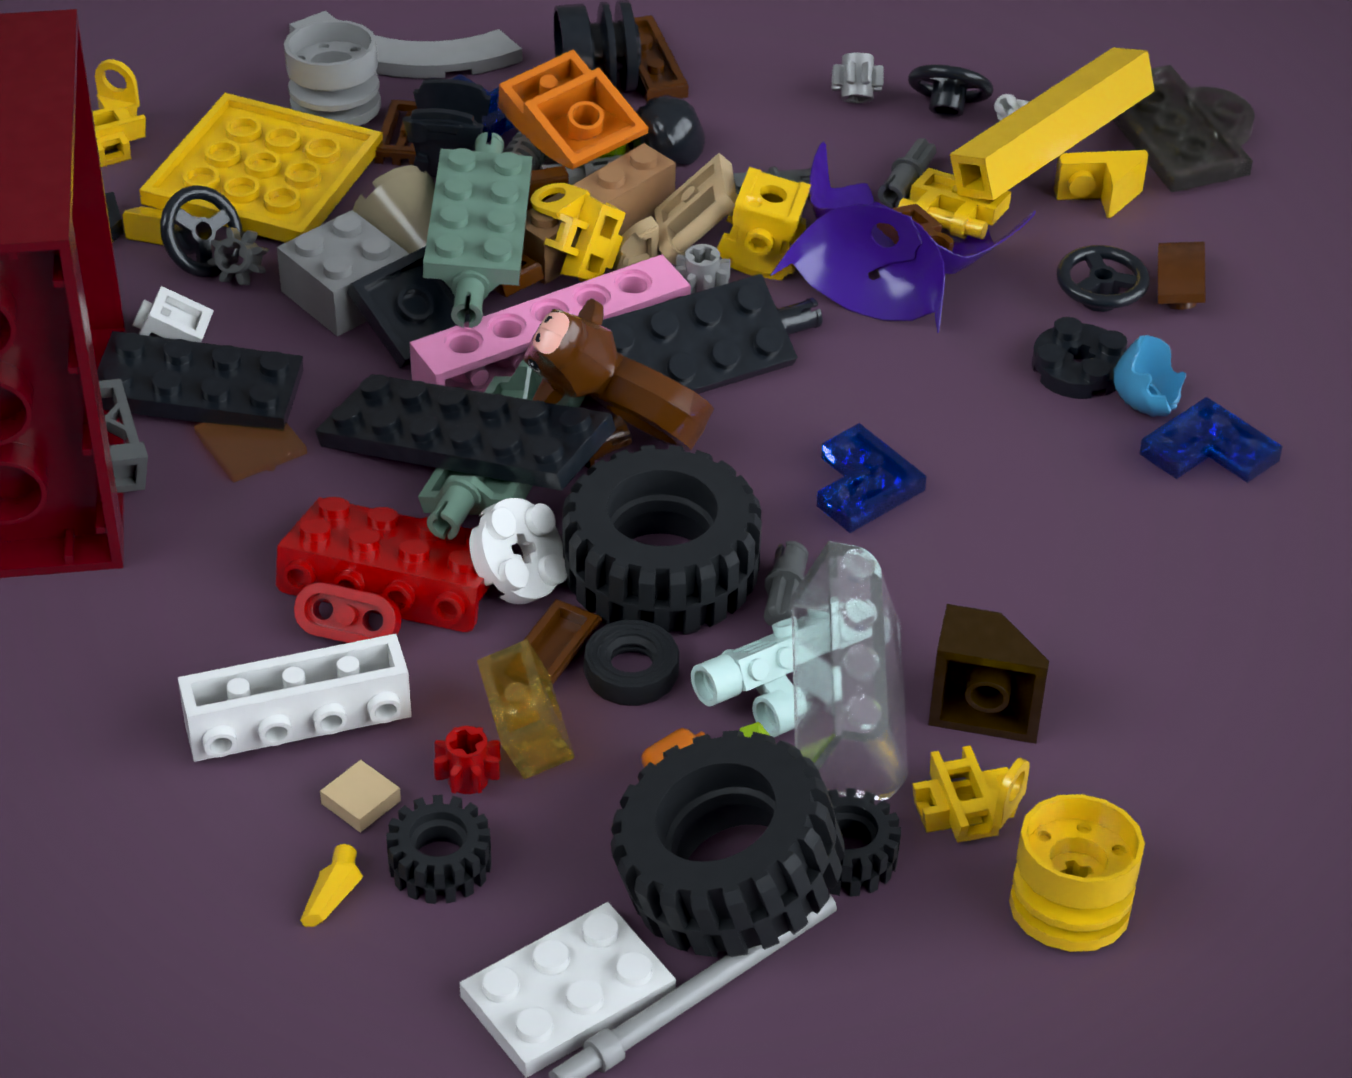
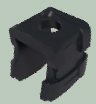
[403,79,491,177]

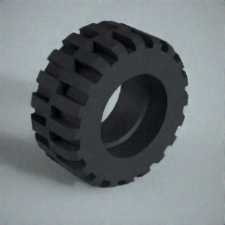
[562,445,762,635]
[610,730,845,957]

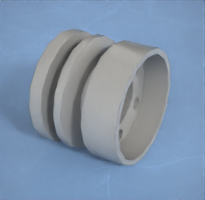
[284,20,381,126]

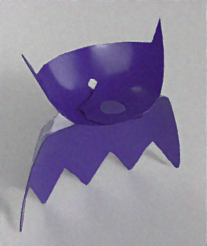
[770,141,1036,333]

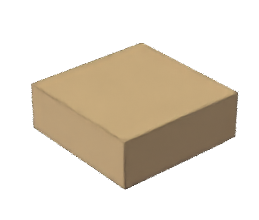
[320,760,401,833]

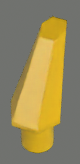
[300,844,363,927]

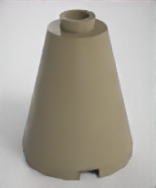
[353,165,435,254]

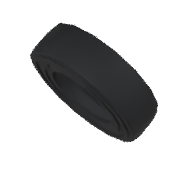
[584,620,680,706]

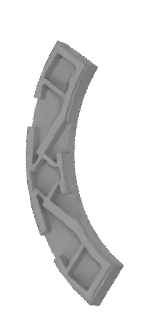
[289,11,522,79]

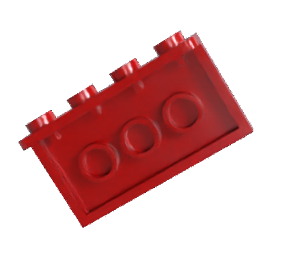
[276,497,491,632]

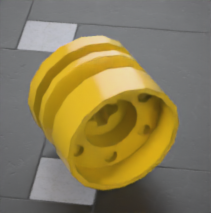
[1009,794,1145,952]

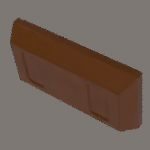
[503,599,602,691]

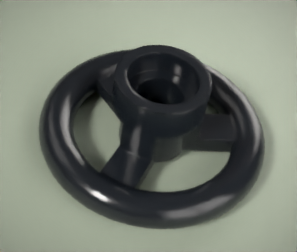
[908,64,993,117]
[160,185,243,277]
[1056,245,1150,312]

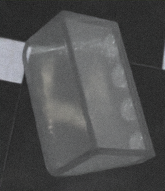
[791,541,908,800]

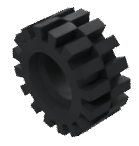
[828,788,901,897]
[386,795,492,904]

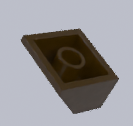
[928,604,1049,744]

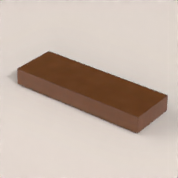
[634,15,689,103]

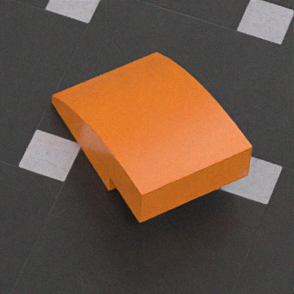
[498,49,648,170]

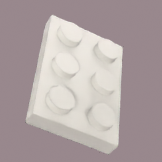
[460,902,676,1078]

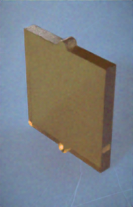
[194,422,307,483]

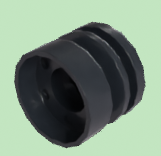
[553,0,641,92]

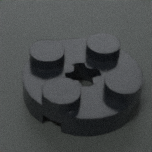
[1032,317,1128,399]

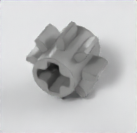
[832,53,884,103]
[675,244,731,294]

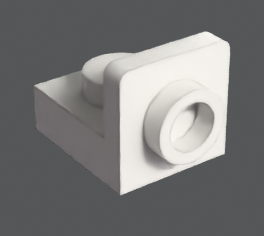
[132,286,214,343]

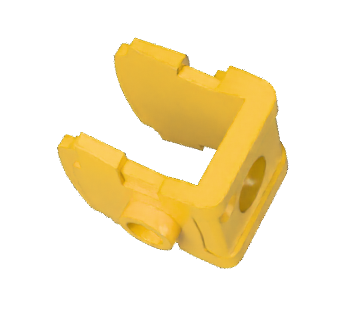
[717,166,811,281]

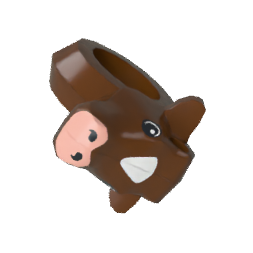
[523,298,714,451]

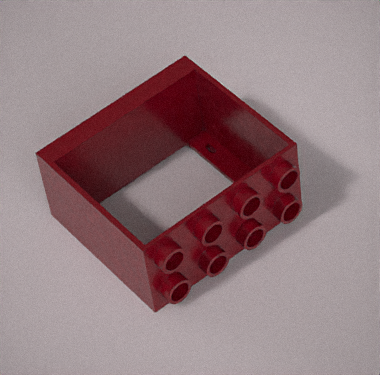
[0,9,126,578]

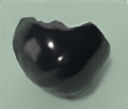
[628,95,705,165]

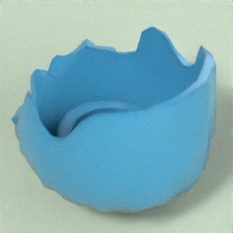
[1114,335,1186,417]

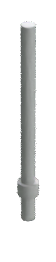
[549,894,837,1078]

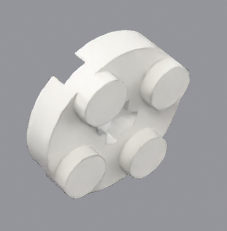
[469,498,567,604]

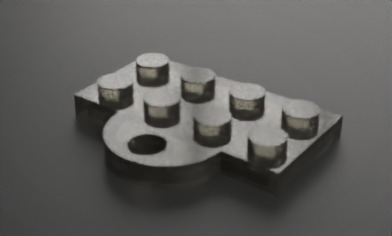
[1113,65,1255,193]

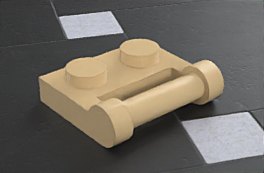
[654,153,738,265]

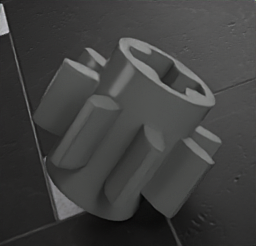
[207,227,269,285]

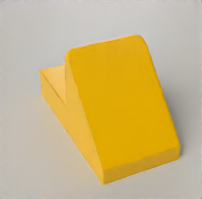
[1054,150,1148,218]

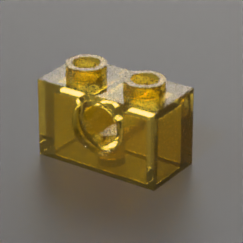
[477,639,575,780]

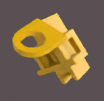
[92,59,146,167]
[530,183,626,282]
[912,745,1030,843]

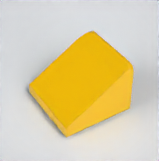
[122,206,164,245]

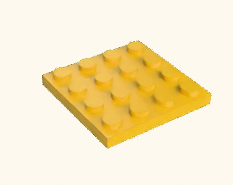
[139,93,383,243]

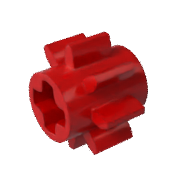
[433,726,501,794]

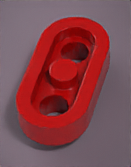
[294,583,401,643]

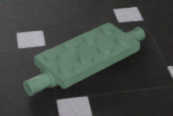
[423,132,533,328]
[418,359,586,539]

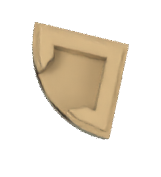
[613,216,659,270]

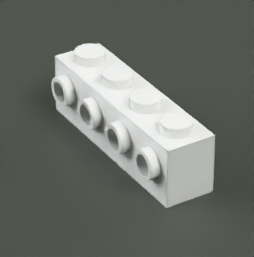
[178,634,412,762]

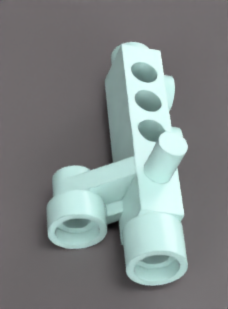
[691,600,875,737]

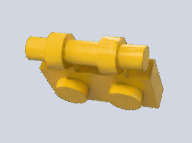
[898,168,1011,240]

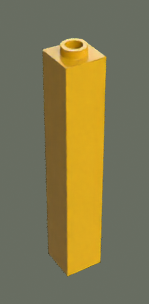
[950,47,1155,200]

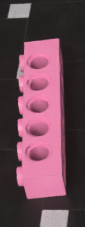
[409,254,691,392]

